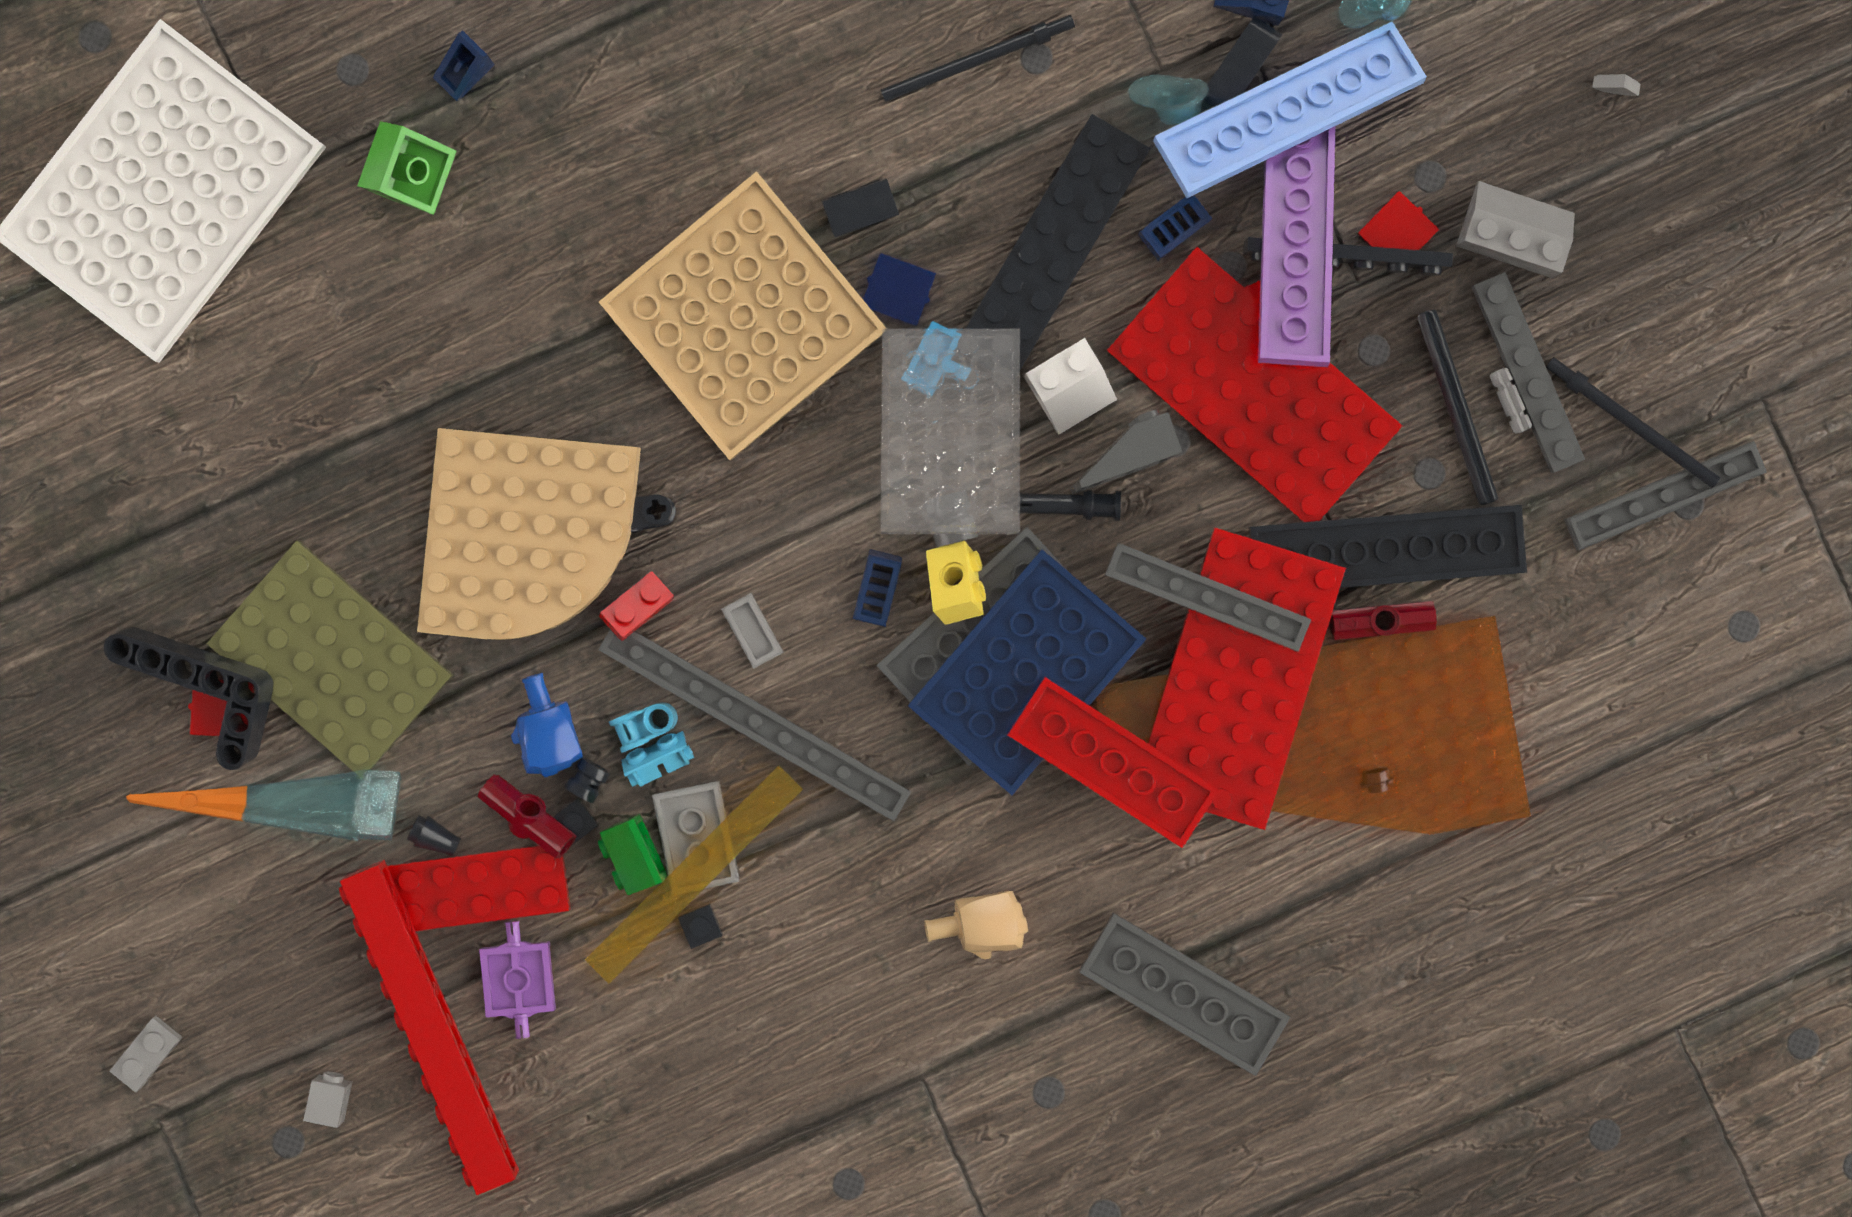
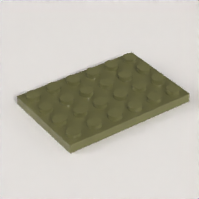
[207,541,454,778]

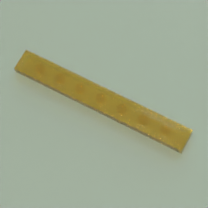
[585,765,803,984]

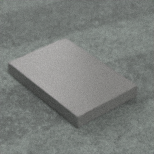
[652,781,740,895]

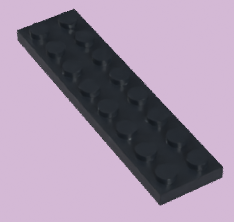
[956,114,1150,384]
[1249,505,1527,588]

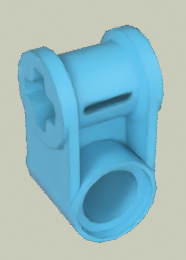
[609,702,678,753]

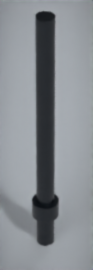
[880,15,1075,102]
[1546,357,1721,488]

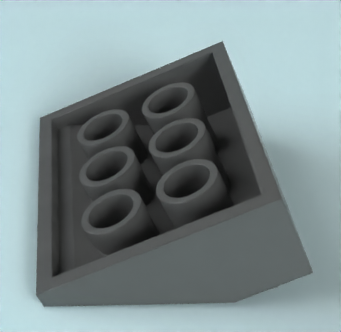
[1070,409,1182,494]

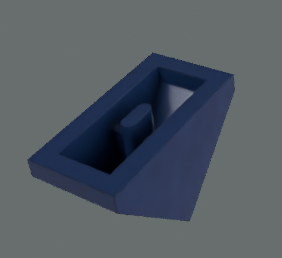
[433,30,495,101]

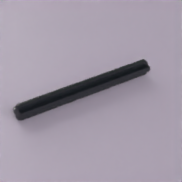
[1418,309,1498,505]

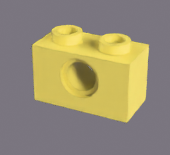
[926,540,986,625]

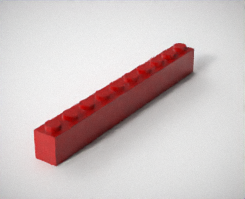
[339,860,519,1195]

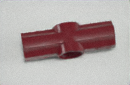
[1329,601,1437,640]
[477,774,576,859]

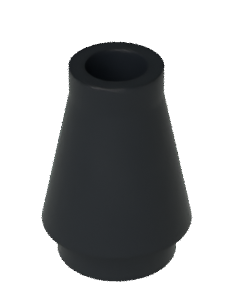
[407,815,461,856]

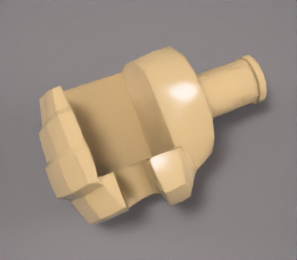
[924,891,1028,959]

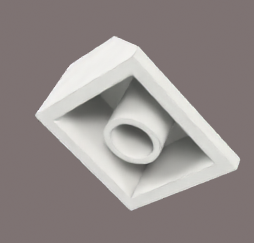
[1024,338,1117,435]

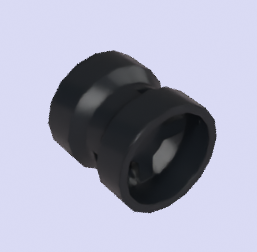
[564,757,611,803]

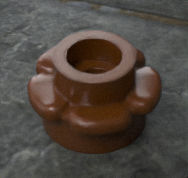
[1360,767,1394,794]

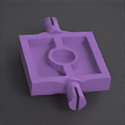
[479,921,556,1039]

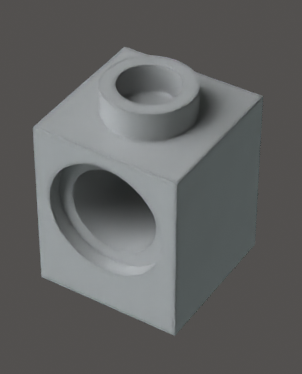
[303,1071,353,1128]

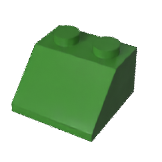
[357,121,456,215]

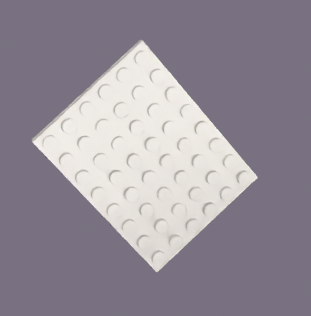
[0,19,326,363]

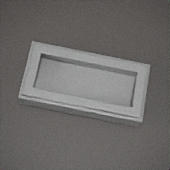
[721,593,784,669]

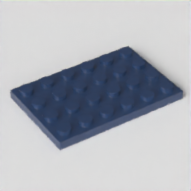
[907,549,1146,795]

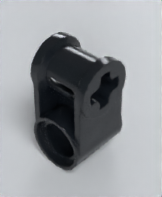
[631,494,676,534]

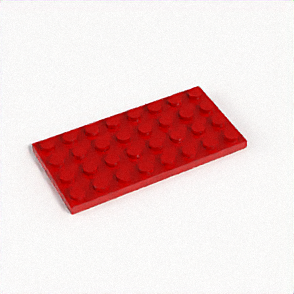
[1107,247,1403,522]
[1147,528,1346,830]

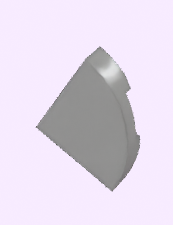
[1593,74,1641,96]

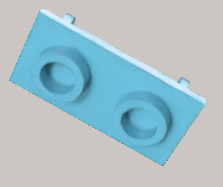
[621,731,695,787]

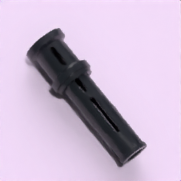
[1018,490,1121,521]

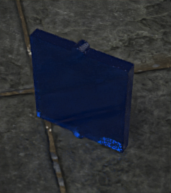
[863,253,936,327]

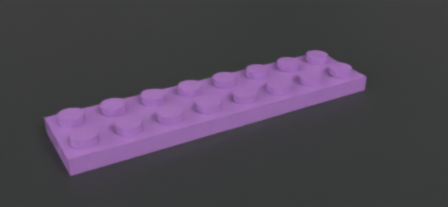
[1258,126,1336,367]

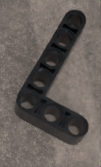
[104,627,274,770]

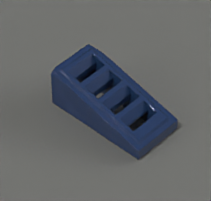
[1138,195,1212,261]
[853,549,902,627]

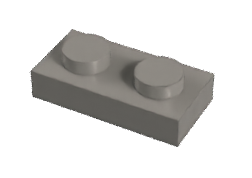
[110,1016,183,1092]

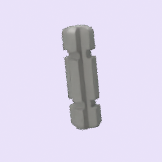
[1490,368,1532,434]

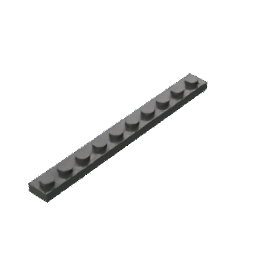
[598,629,911,821]

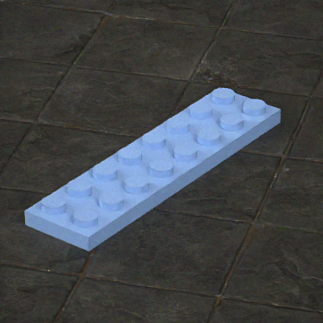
[1153,22,1427,198]

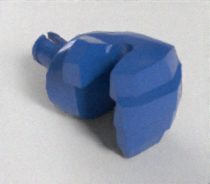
[511,673,583,777]

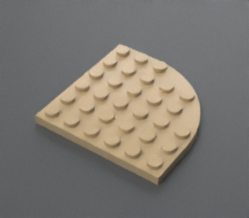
[417,428,641,640]

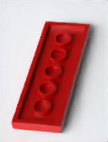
[1007,677,1220,848]
[358,845,571,931]

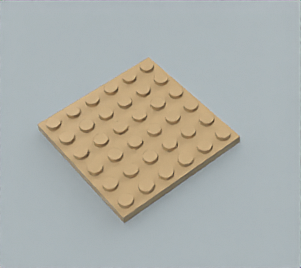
[599,171,888,461]

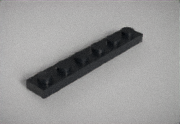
[1243,237,1453,276]

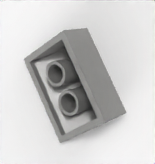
[1456,181,1575,278]

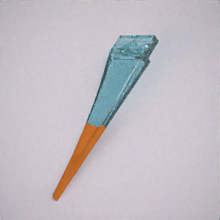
[126,770,402,841]

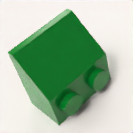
[598,814,668,895]

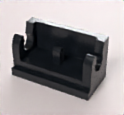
[821,178,899,237]

